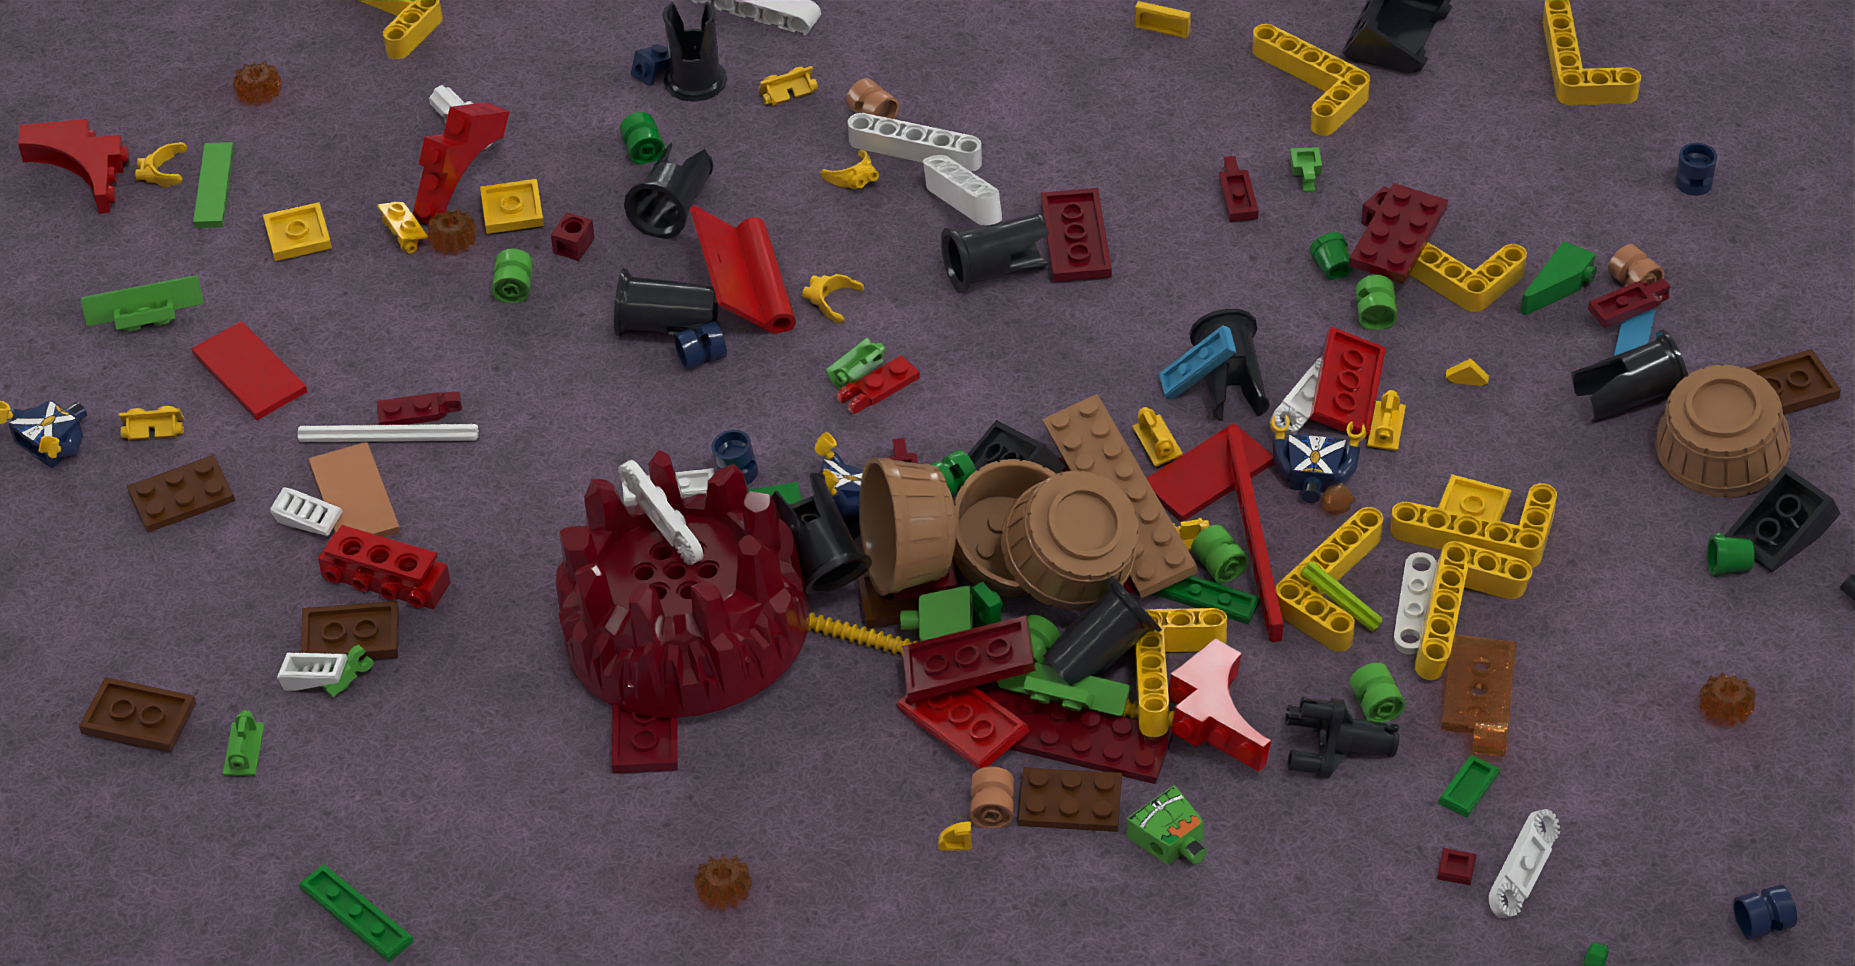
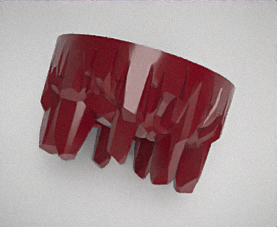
[555,450,810,718]

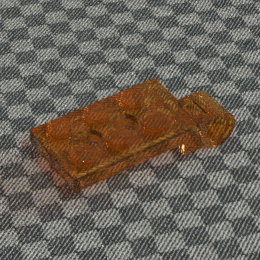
[1441,634,1517,757]

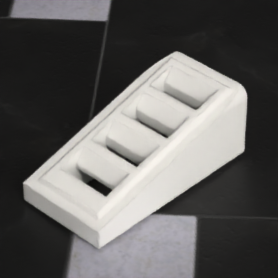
[270,487,343,536]
[277,653,348,691]

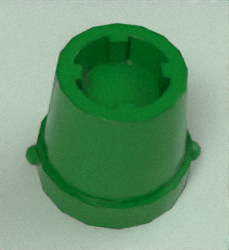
[1309,232,1353,280]
[1706,532,1754,577]

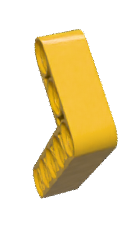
[358,0,443,59]
[1542,0,1641,105]
[1252,24,1370,136]
[1409,242,1527,312]
[1390,483,1557,568]
[1276,507,1383,652]
[1415,541,1532,680]
[1134,608,1227,737]

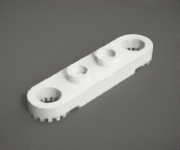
[1270,357,1322,437]
[618,460,704,565]
[1393,552,1437,655]
[1489,809,1560,918]

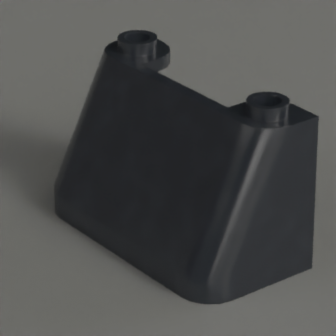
[1342,0,1453,74]

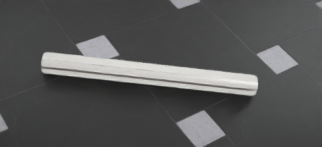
[298,424,479,442]

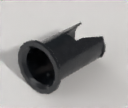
[662,1,727,102]
[624,142,714,239]
[941,213,1049,293]
[614,268,719,336]
[1189,309,1270,421]
[1571,330,1688,422]
[771,472,872,595]
[1043,576,1162,686]

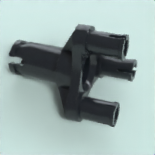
[1285,697,1400,778]

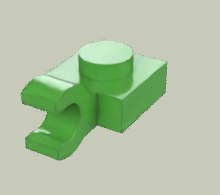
[1290,147,1322,193]
[321,645,374,697]

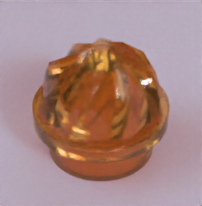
[1322,482,1355,514]

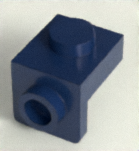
[631,44,669,86]

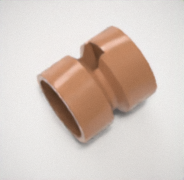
[846,78,899,119]
[1608,244,1665,286]
[970,767,1014,828]

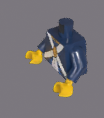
[0,401,87,468]
[1270,415,1366,503]
[815,432,864,518]

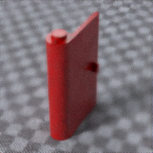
[690,205,796,334]

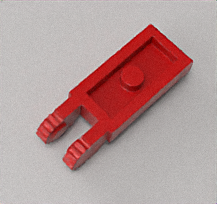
[836,355,920,414]

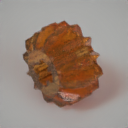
[233,61,282,106]
[427,208,477,256]
[1699,672,1756,728]
[694,853,752,912]

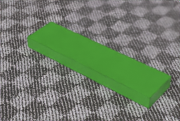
[193,142,234,228]

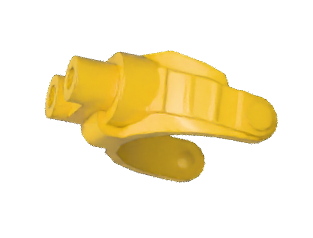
[135,142,187,188]
[820,149,879,189]
[802,274,864,324]

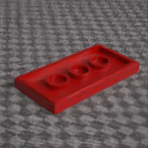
[191,321,307,420]
[1309,326,1386,439]
[1147,423,1274,522]
[896,686,1029,770]

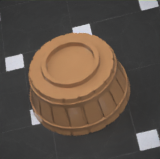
[1655,365,1791,498]
[859,457,957,595]
[953,459,1056,597]
[1001,470,1139,610]

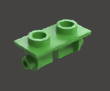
[825,337,886,391]
[223,710,265,776]

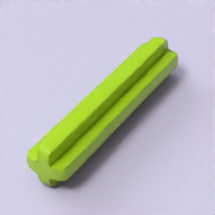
[1301,561,1383,631]

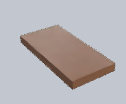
[308,442,401,537]

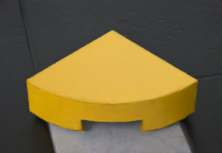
[1446,358,1489,386]
[938,821,971,851]

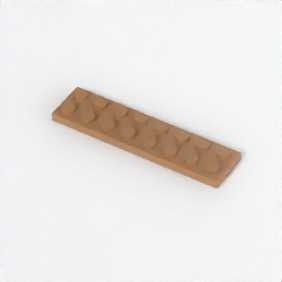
[1042,394,1199,599]

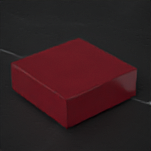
[1437,848,1476,886]

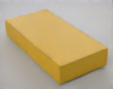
[1135,1,1191,38]

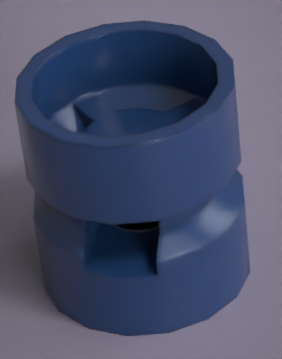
[1675,142,1717,196]
[674,321,727,370]
[711,429,758,485]
[1733,885,1797,940]

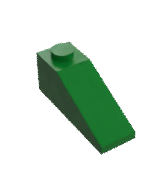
[1521,241,1597,315]

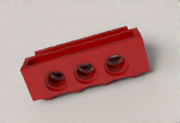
[318,525,451,610]

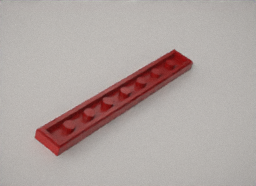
[1226,426,1283,642]

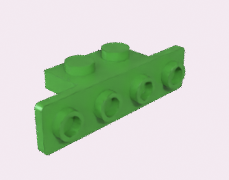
[81,275,203,331]
[999,663,1130,717]

